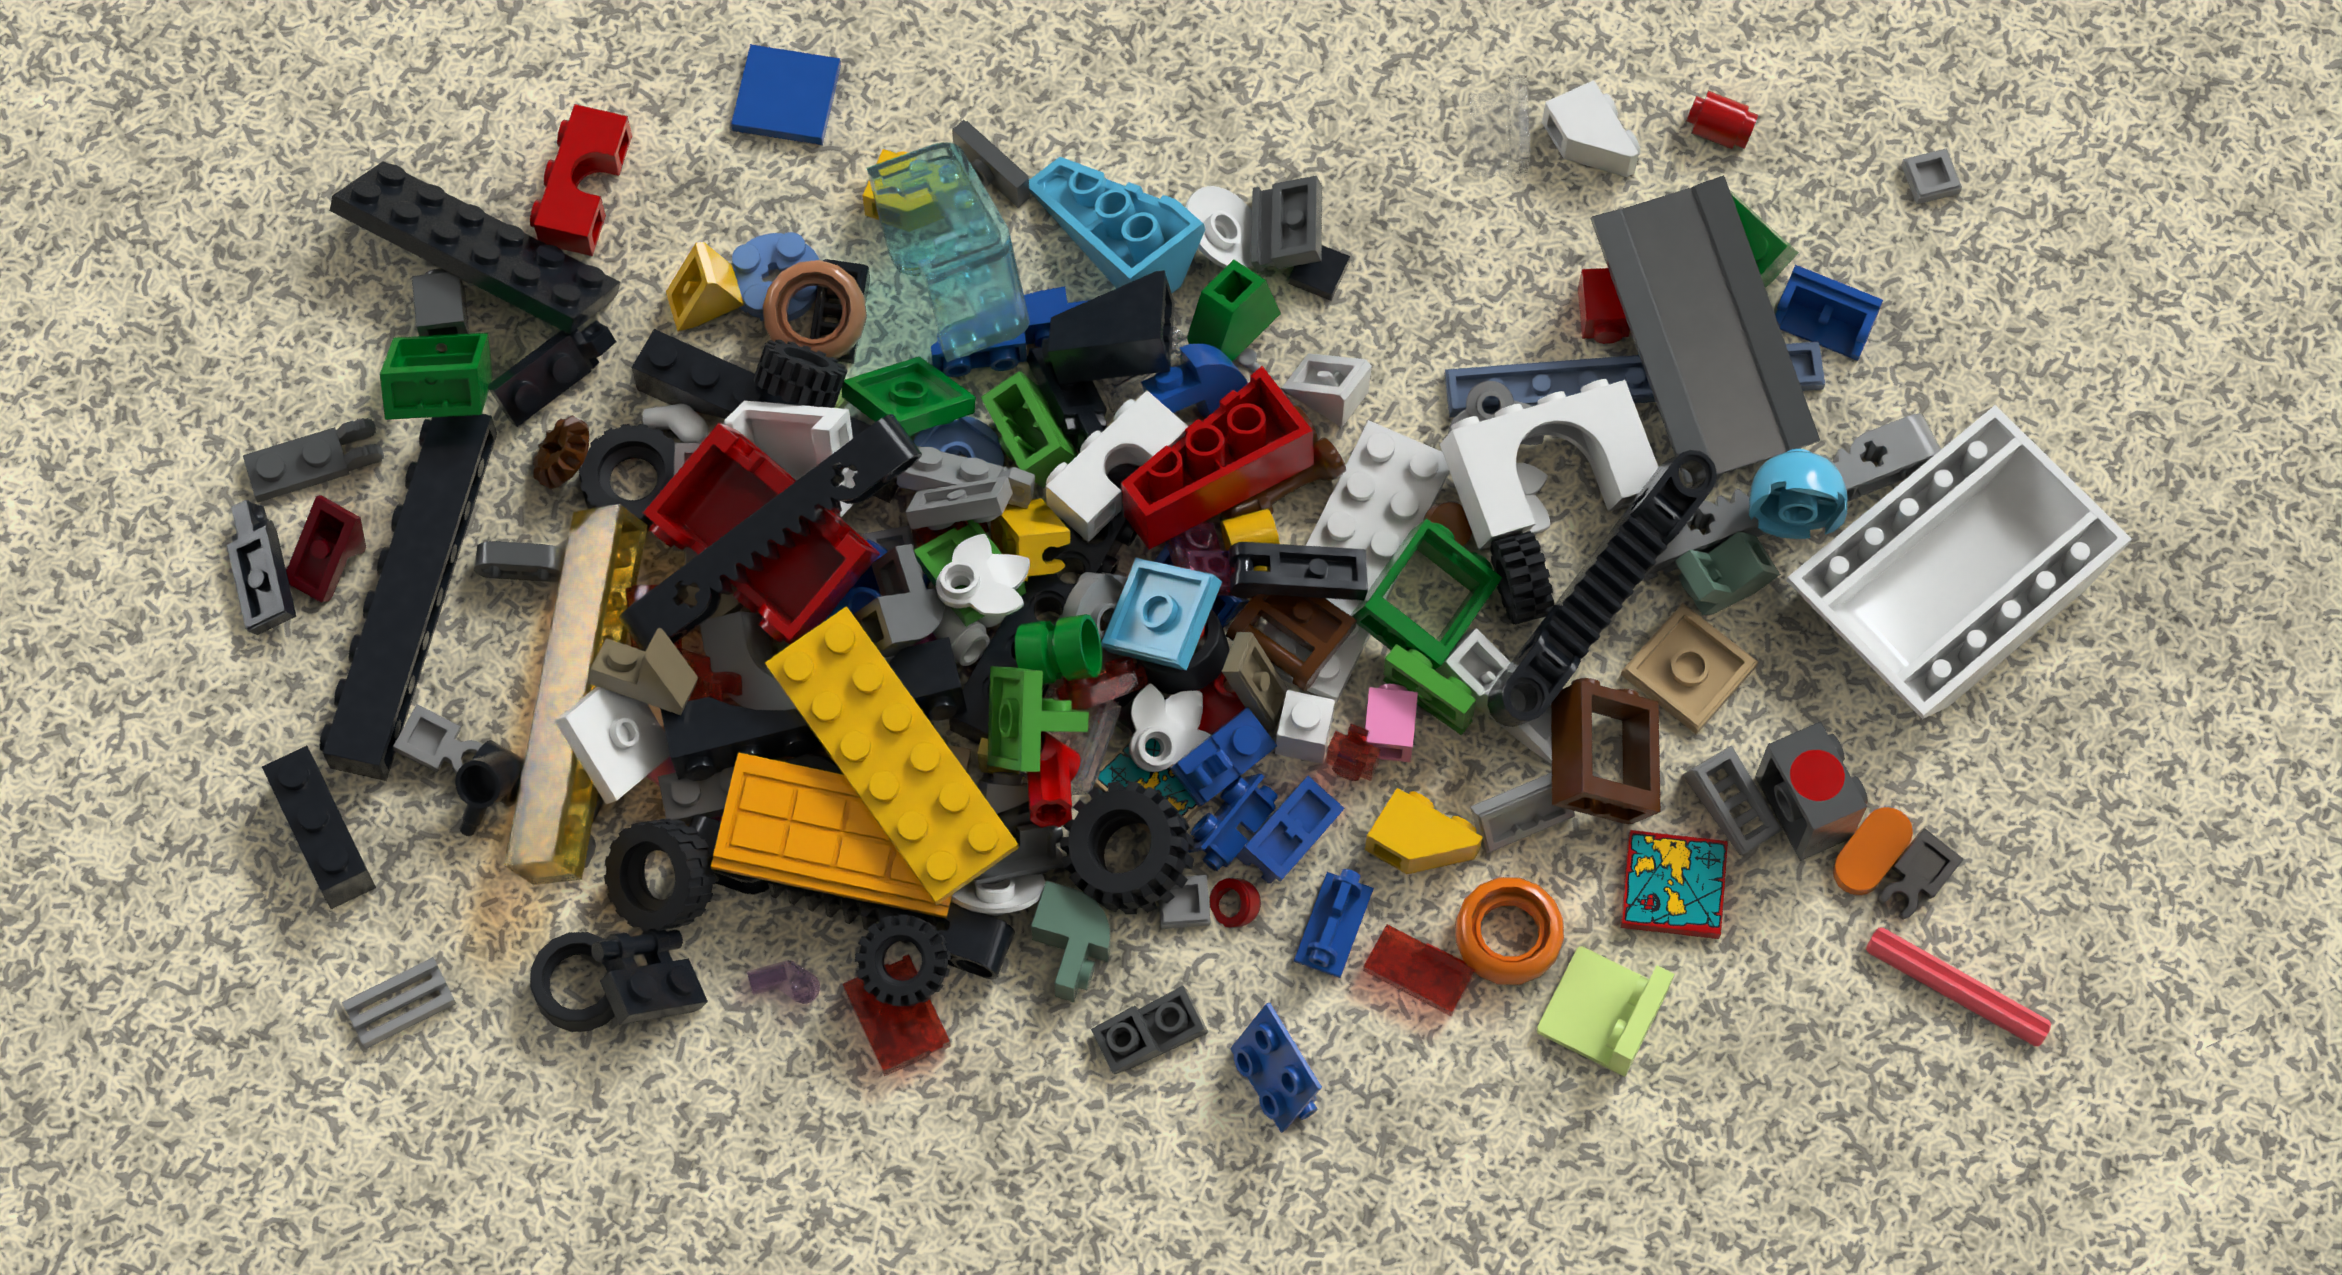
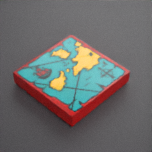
[1620,830,1728,939]

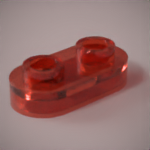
[1056,657,1149,710]

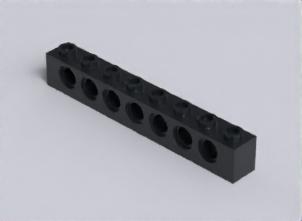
[949,400,1141,745]

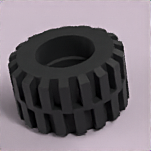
[1060,781,1195,914]

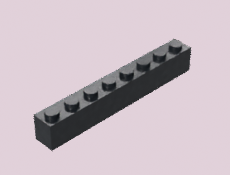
[319,414,497,781]

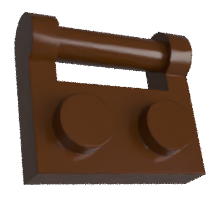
[1226,594,1357,692]

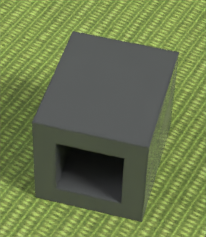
[412,269,469,344]

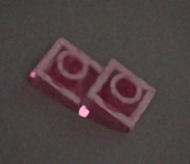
[1165,523,1234,596]

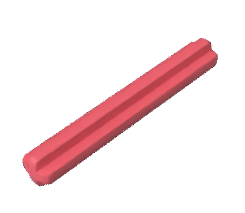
[1866,927,2051,1046]

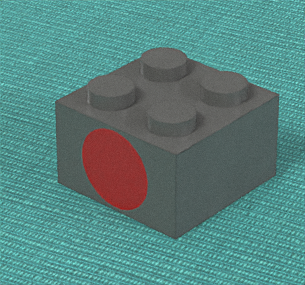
[1755,721,1868,861]

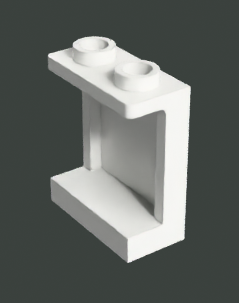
[724,400,858,517]

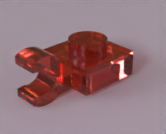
[677,648,742,701]
[1326,723,1381,781]

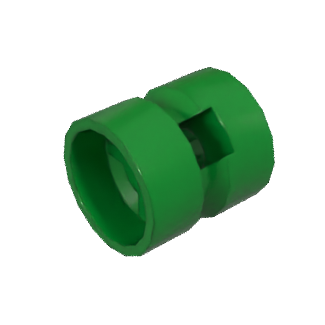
[1015,614,1102,685]

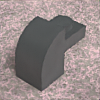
[853,544,945,657]

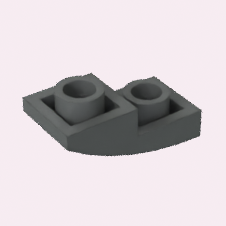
[1091,986,1208,1074]

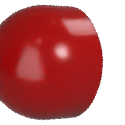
[1209,878,1261,928]

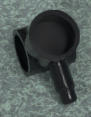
[455,740,534,836]

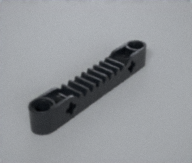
[619,414,922,651]
[1487,450,1717,727]
[688,816,1015,980]

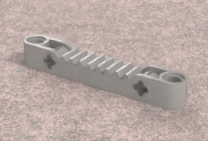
[1643,413,1941,580]

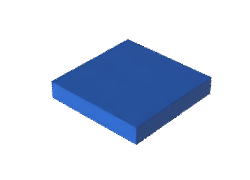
[731,44,841,145]

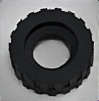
[579,424,675,533]
[604,818,716,932]

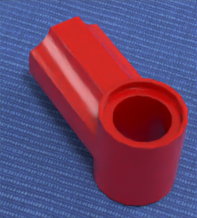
[1027,731,1081,828]

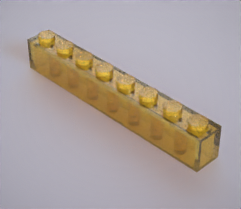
[504,504,648,885]

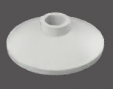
[1185,186,1253,268]
[951,874,1045,916]

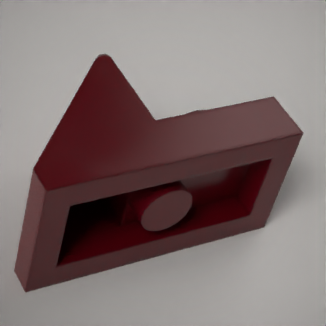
[286,495,366,603]

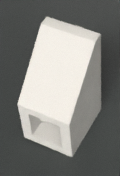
[1542,80,1640,177]

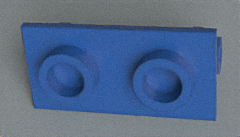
[1188,774,1278,871]
[1294,869,1374,978]

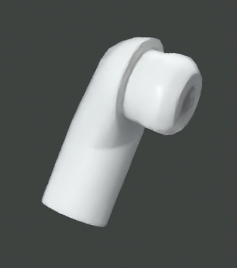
[643,404,709,444]

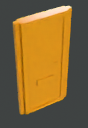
[711,752,952,919]

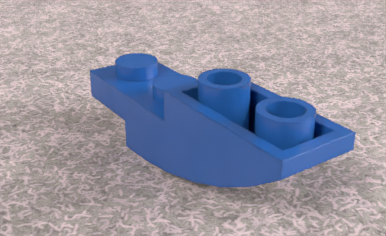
[931,286,1089,377]

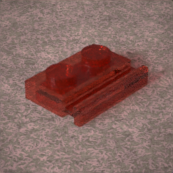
[843,954,951,1077]

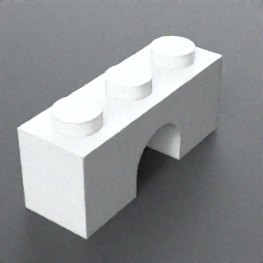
[1046,391,1188,542]

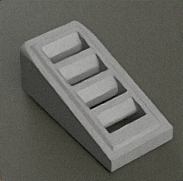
[1683,746,1783,855]

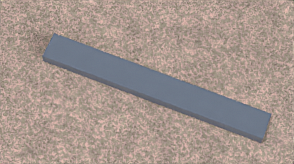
[1444,342,1825,418]

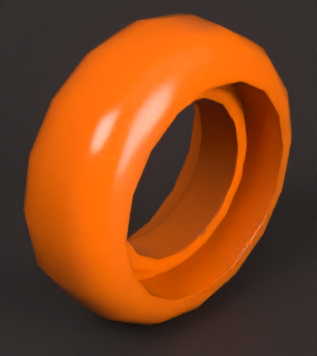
[1455,877,1564,985]

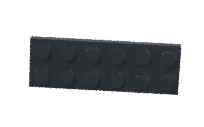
[329,161,621,334]

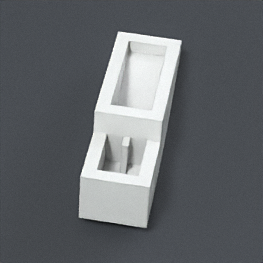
[1436,628,1552,763]

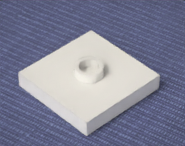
[555,686,670,804]

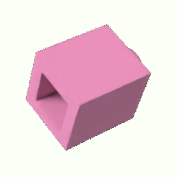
[1362,684,1418,762]

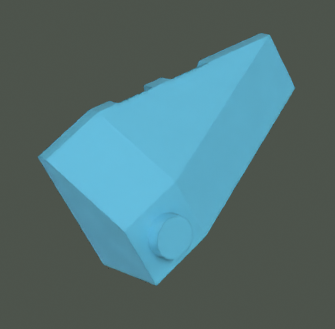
[1029,157,1206,293]

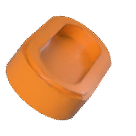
[1833,807,1913,895]

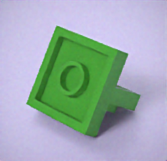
[987,666,1089,772]

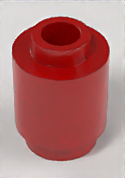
[1686,90,1758,149]

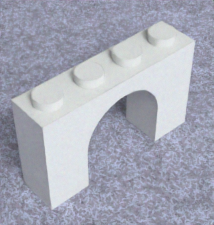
[1440,379,1659,550]

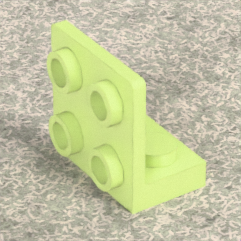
[1537,946,1675,1077]

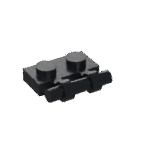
[591,929,708,1025]

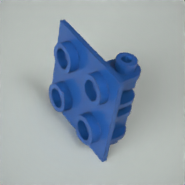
[1230,1002,1322,1133]

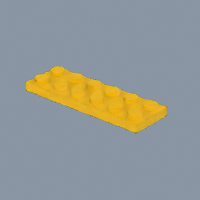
[765,606,1019,905]

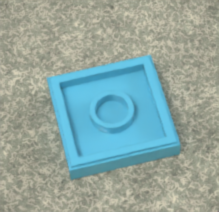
[1101,558,1222,671]

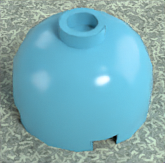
[1749,449,1847,539]

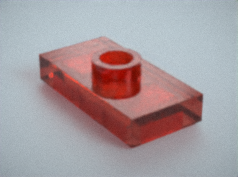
[1363,924,1475,1017]

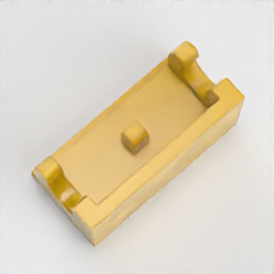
[991,498,1070,581]

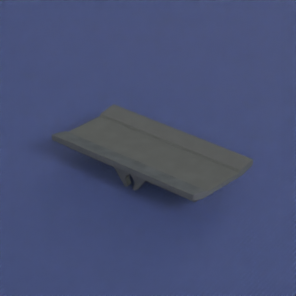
[1590,175,1820,485]

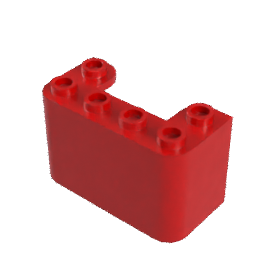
[643,423,880,645]

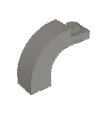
[700,611,796,710]

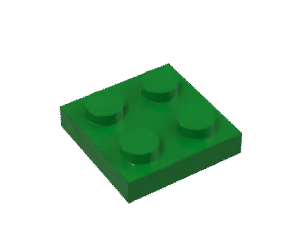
[842,356,976,437]

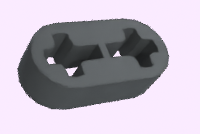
[474,541,568,582]

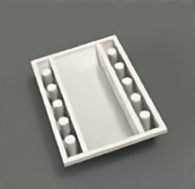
[1786,405,2132,719]

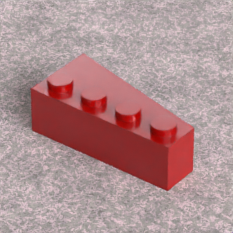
[1121,366,1314,550]

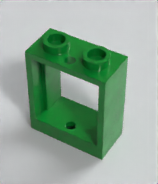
[380,333,493,420]
[1351,518,1502,670]

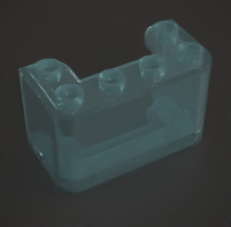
[867,142,1030,362]

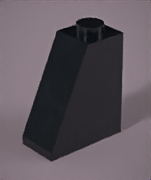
[1042,270,1175,384]

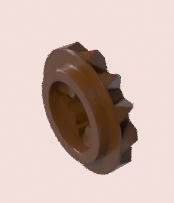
[532,415,589,489]

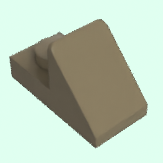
[587,628,698,715]

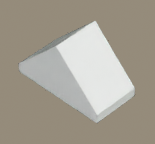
[1282,353,1372,428]

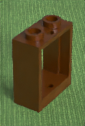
[1551,678,1661,824]

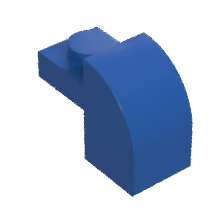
[1141,344,1248,419]

